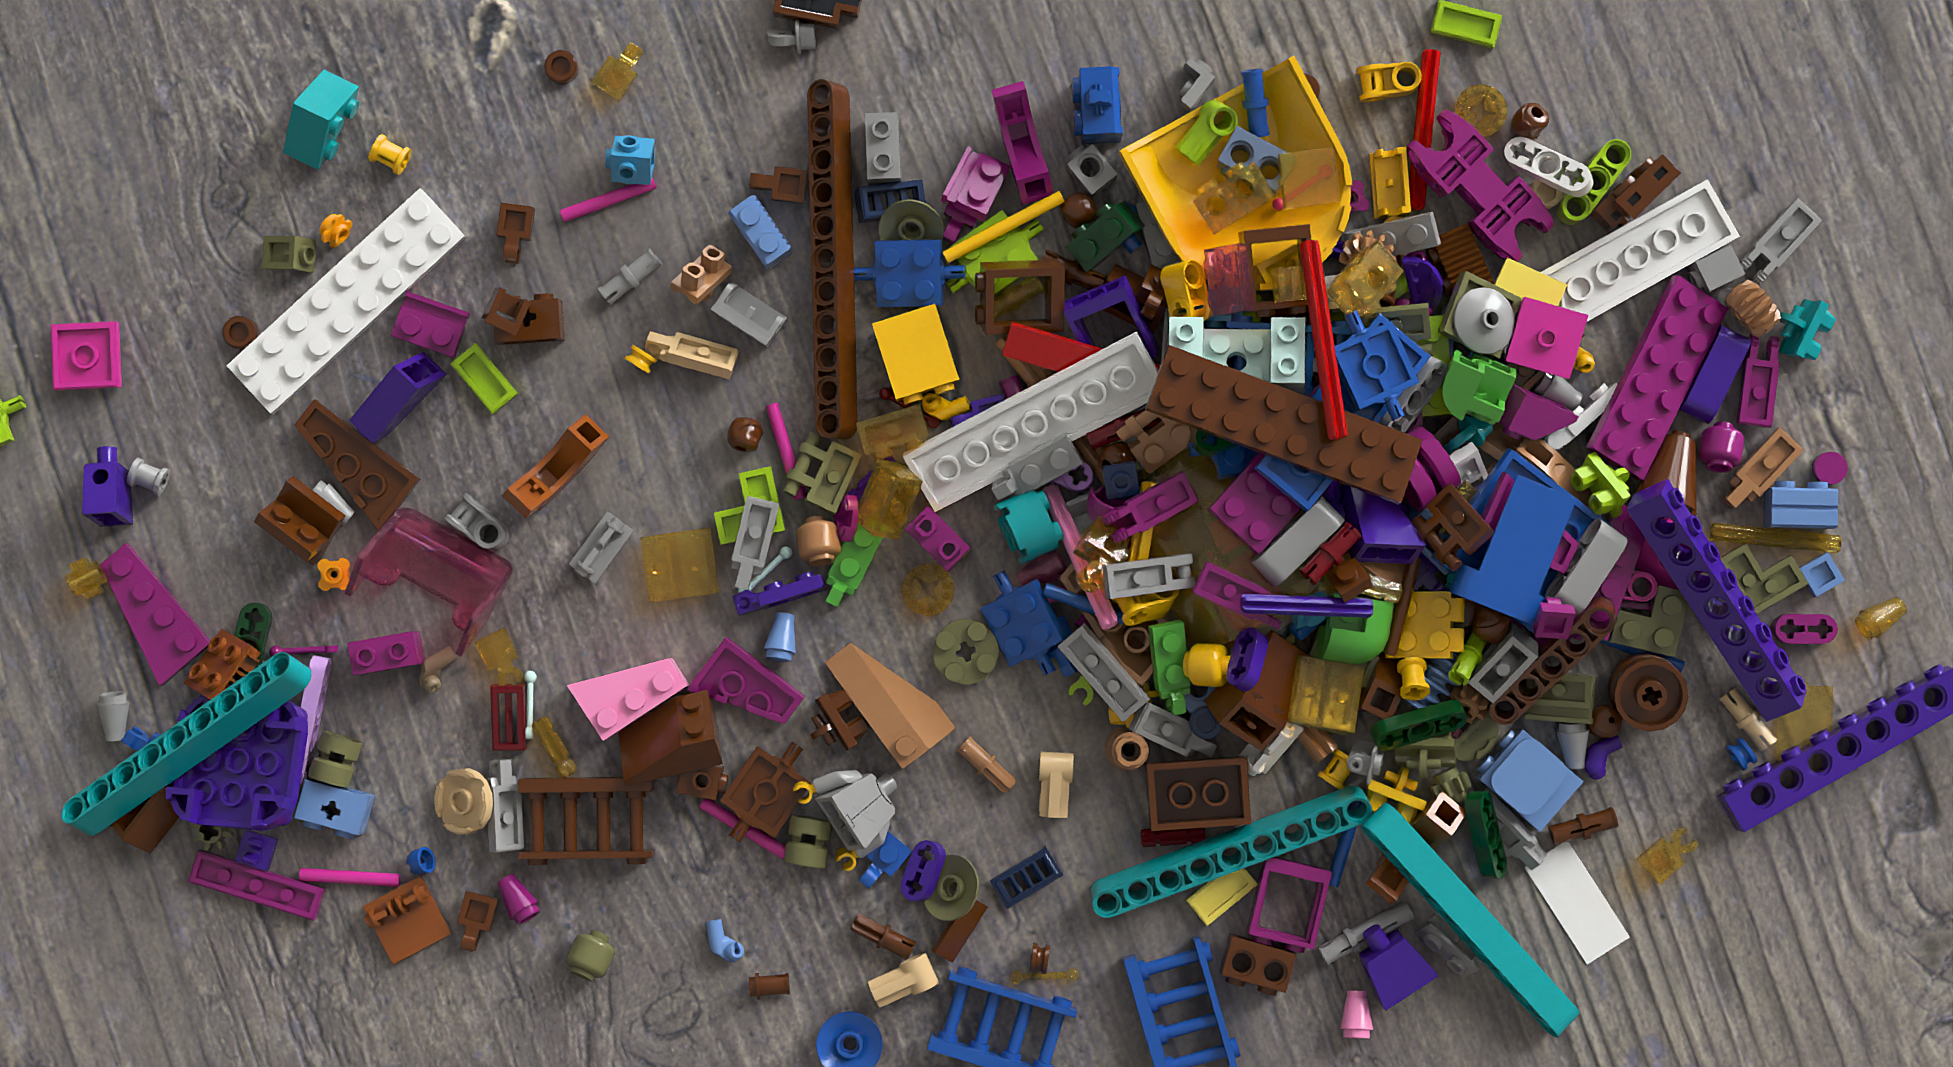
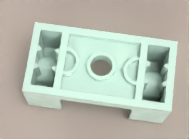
[1169,317,1305,395]

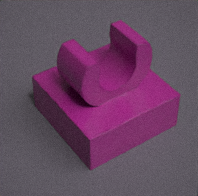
[1533,597,1576,639]

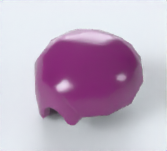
[1087,486,1132,530]

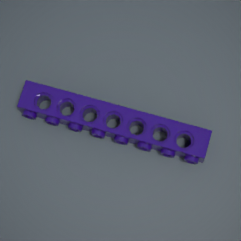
[1626,479,1807,722]
[1717,664,1953,832]

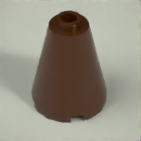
[1630,430,1697,516]

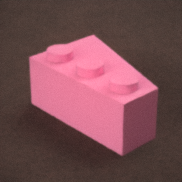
[567,658,690,741]

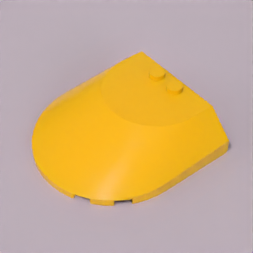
[1118,56,1352,291]

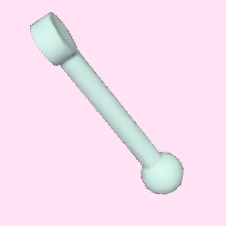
[738,546,792,593]
[524,671,537,740]

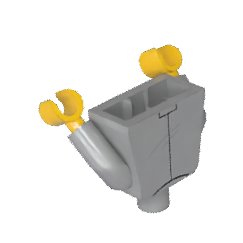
[793,770,897,871]

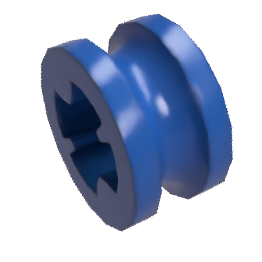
[1726,737,1757,771]

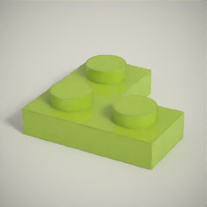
[714,466,786,545]

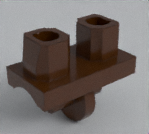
[810,689,869,751]

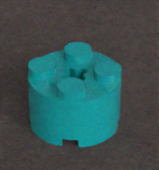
[994,490,1064,565]

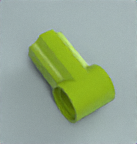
[1176,100,1238,166]

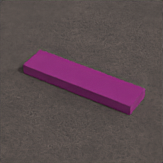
[188,849,326,921]

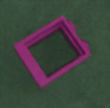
[1246,857,1332,953]

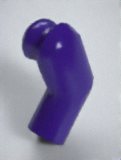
[1584,735,1623,780]

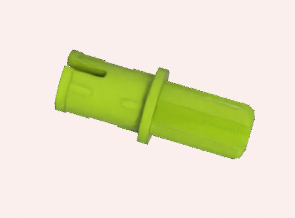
[1448,630,1487,685]

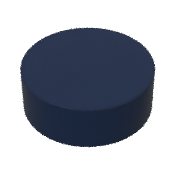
[1189,706,1222,739]

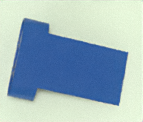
[1448,474,1577,625]

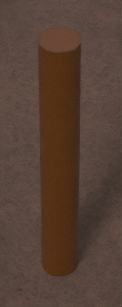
[1383,558,1421,656]

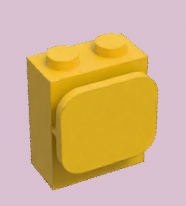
[872,304,959,405]

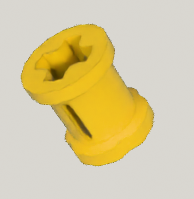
[368,134,412,176]
[1397,657,1430,701]
[1317,749,1351,790]

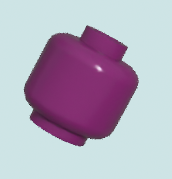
[1699,422,1744,473]

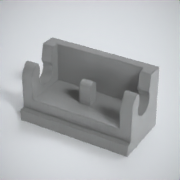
[711,282,788,348]

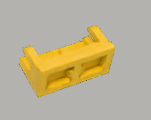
[1369,147,1411,219]

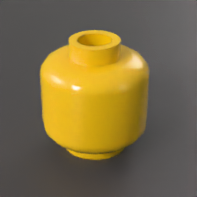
[1183,643,1231,687]

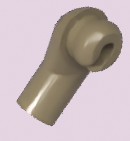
[418,646,457,693]

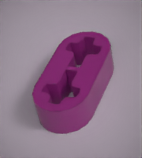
[1771,614,1838,644]

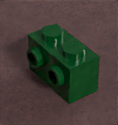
[1066,200,1145,272]

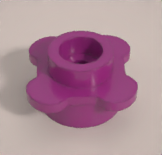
[1349,180,1370,216]

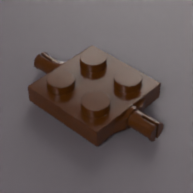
[720,742,812,843]

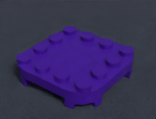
[166,694,308,831]

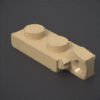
[644,331,739,380]

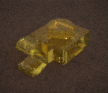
[591,41,644,102]

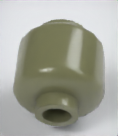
[566,930,615,982]

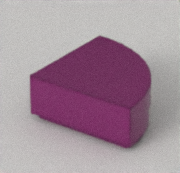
[833,495,859,542]

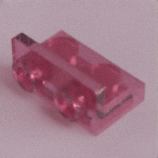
[1203,243,1254,316]

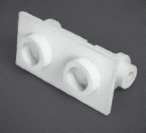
[1239,721,1304,776]

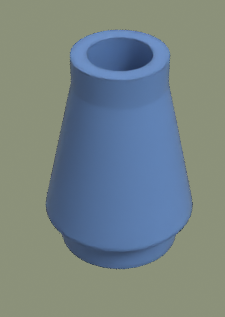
[763,612,796,662]

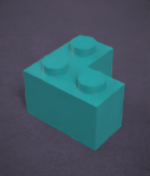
[283,70,359,170]

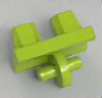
[1570,452,1631,518]

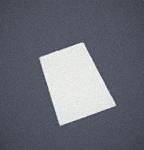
[1524,842,1630,965]

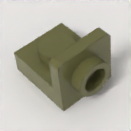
[262,236,316,272]

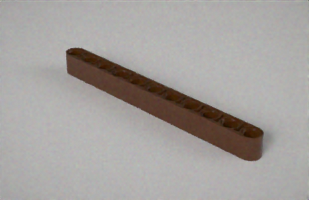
[807,79,858,440]

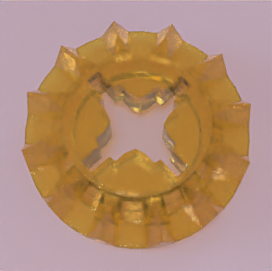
[1455,84,1507,137]
[902,564,954,616]

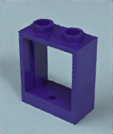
[1064,276,1158,360]

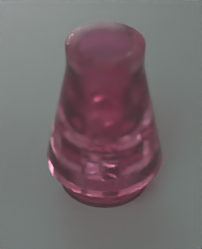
[1016,549,1067,586]

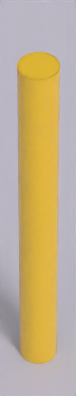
[942,191,1065,263]

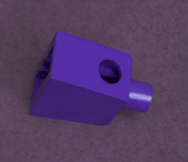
[82,446,133,527]
[1359,924,1438,1011]

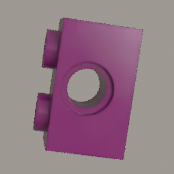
[347,631,425,675]

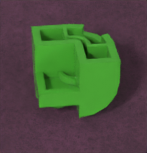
[1442,350,1516,425]
[1314,593,1394,664]

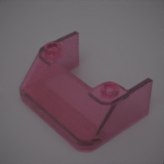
[345,508,513,657]

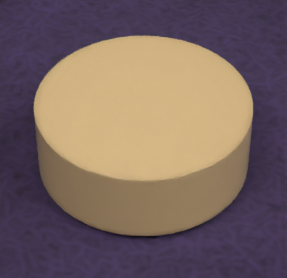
[1529,180,1562,210]

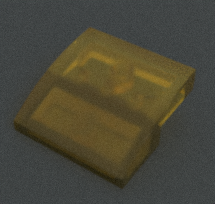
[640,528,719,603]
[1288,655,1365,733]

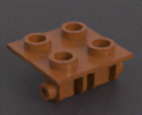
[184,629,261,700]
[362,875,452,965]

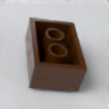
[1145,756,1251,831]

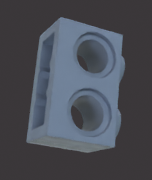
[1217,126,1295,198]

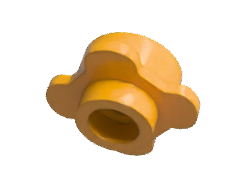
[319,214,352,248]
[317,558,351,591]

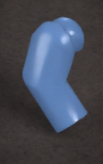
[705,919,744,962]

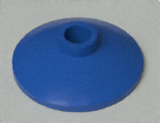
[816,1011,883,1067]

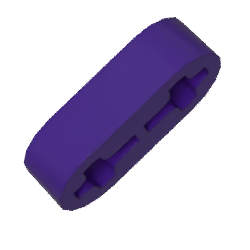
[1226,627,1268,692]
[900,840,946,902]

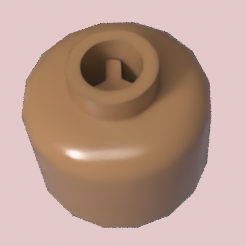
[796,516,841,567]

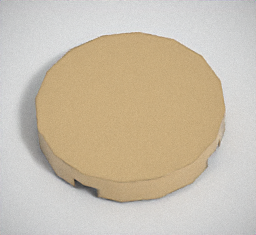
[434,768,493,835]

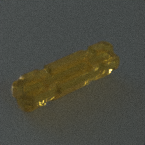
[1362,575,1403,603]
[532,717,577,778]

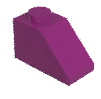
[1499,384,1579,440]

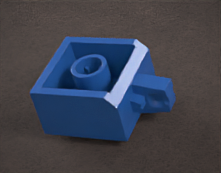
[1072,66,1123,144]

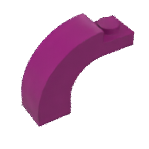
[991,81,1053,205]

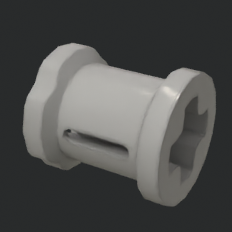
[126,458,170,497]

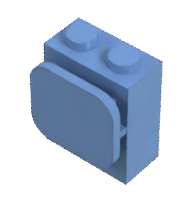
[1475,728,1583,832]

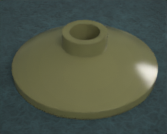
[878,199,944,241]
[922,855,979,921]

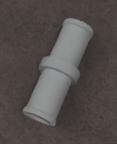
[598,248,663,305]

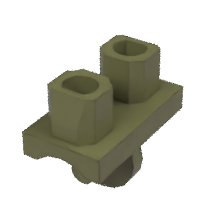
[1395,732,1456,778]

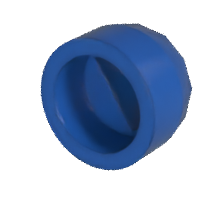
[406,847,436,875]

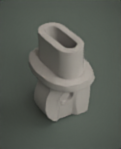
[767,19,816,54]

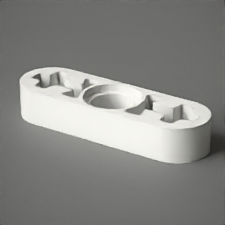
[1504,137,1593,197]

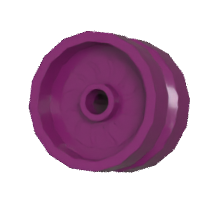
[1403,425,1461,513]

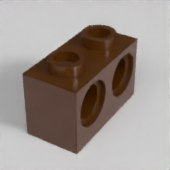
[1219,933,1296,996]

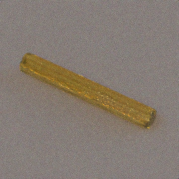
[1710,523,1842,553]

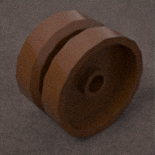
[1608,652,1689,732]

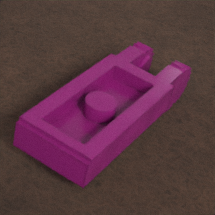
[1736,334,1780,428]
[1102,471,1198,542]
[1192,561,1282,629]

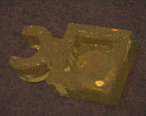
[474,628,524,685]
[1636,827,1699,885]

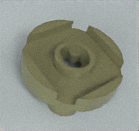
[933,619,999,685]

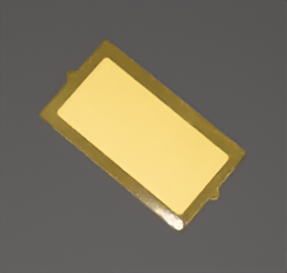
[1775,682,1833,782]

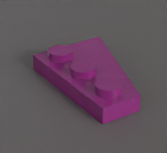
[687,637,806,724]

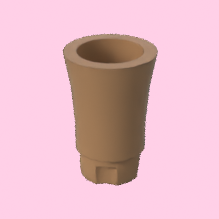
[1105,726,1150,772]

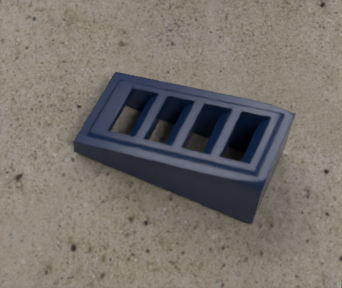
[854,179,926,223]
[990,846,1063,909]

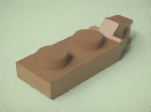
[1722,427,1804,509]

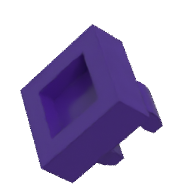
[235,829,279,871]

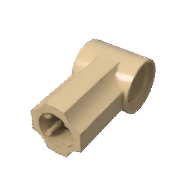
[1039,751,1074,818]
[868,953,939,1008]

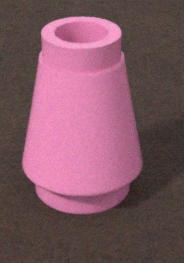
[1340,991,1373,1039]

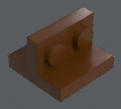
[254,476,346,566]

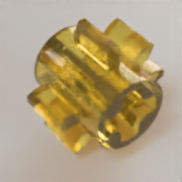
[65,558,108,599]

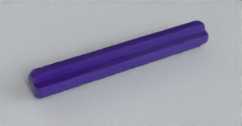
[1240,594,1373,618]

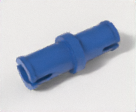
[1241,68,1270,137]

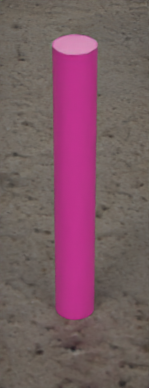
[560,177,657,222]
[765,403,806,500]
[699,798,786,859]
[299,868,400,887]

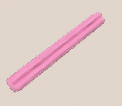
[1042,484,1118,630]

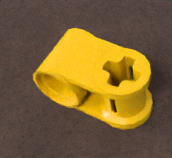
[1356,62,1422,102]
[1160,259,1213,321]
[1112,590,1179,626]

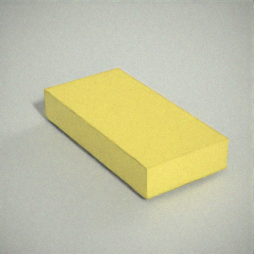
[1494,257,1567,306]
[1185,868,1258,926]

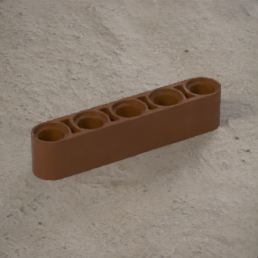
[1489,597,1616,725]

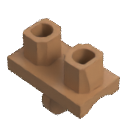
[670,245,733,305]

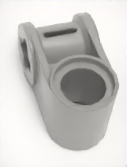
[444,492,509,550]

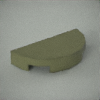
[1455,705,1499,761]

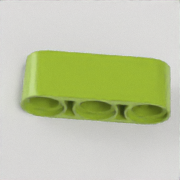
[1556,139,1631,225]

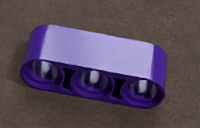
[1679,325,1751,424]

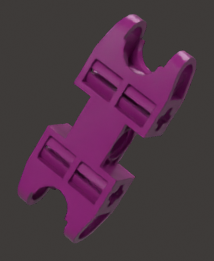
[1406,110,1554,262]

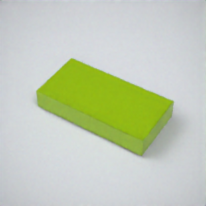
[1430,0,1503,49]
[450,343,519,415]

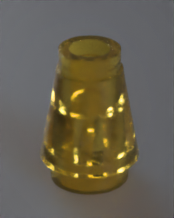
[1855,597,1907,640]

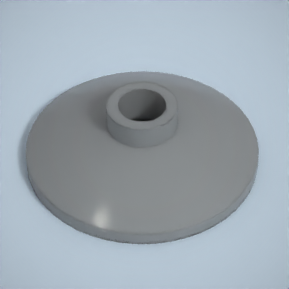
[1453,287,1515,354]

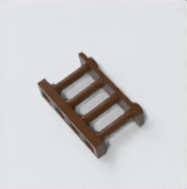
[518,777,655,865]

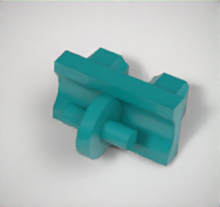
[1779,299,1836,360]

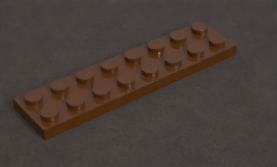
[1145,345,1422,504]

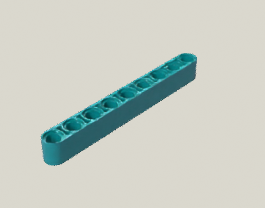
[61,652,312,836]
[1090,786,1372,918]
[1361,802,1580,1038]

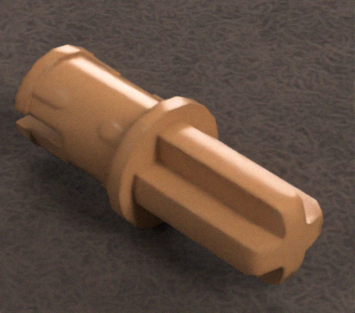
[956,736,1016,794]

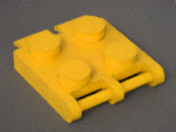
[1385,591,1465,659]

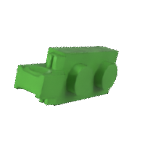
[825,517,887,607]
[1148,619,1191,716]

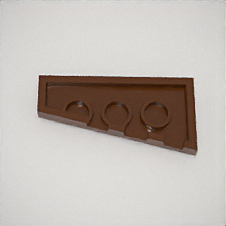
[294,399,421,531]

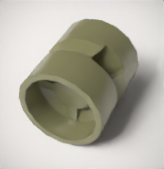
[307,730,363,788]
[783,815,832,868]

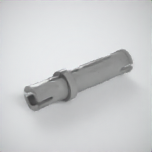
[1317,900,1415,966]

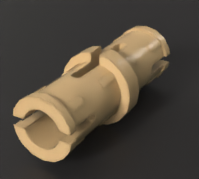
[1719,686,1777,752]

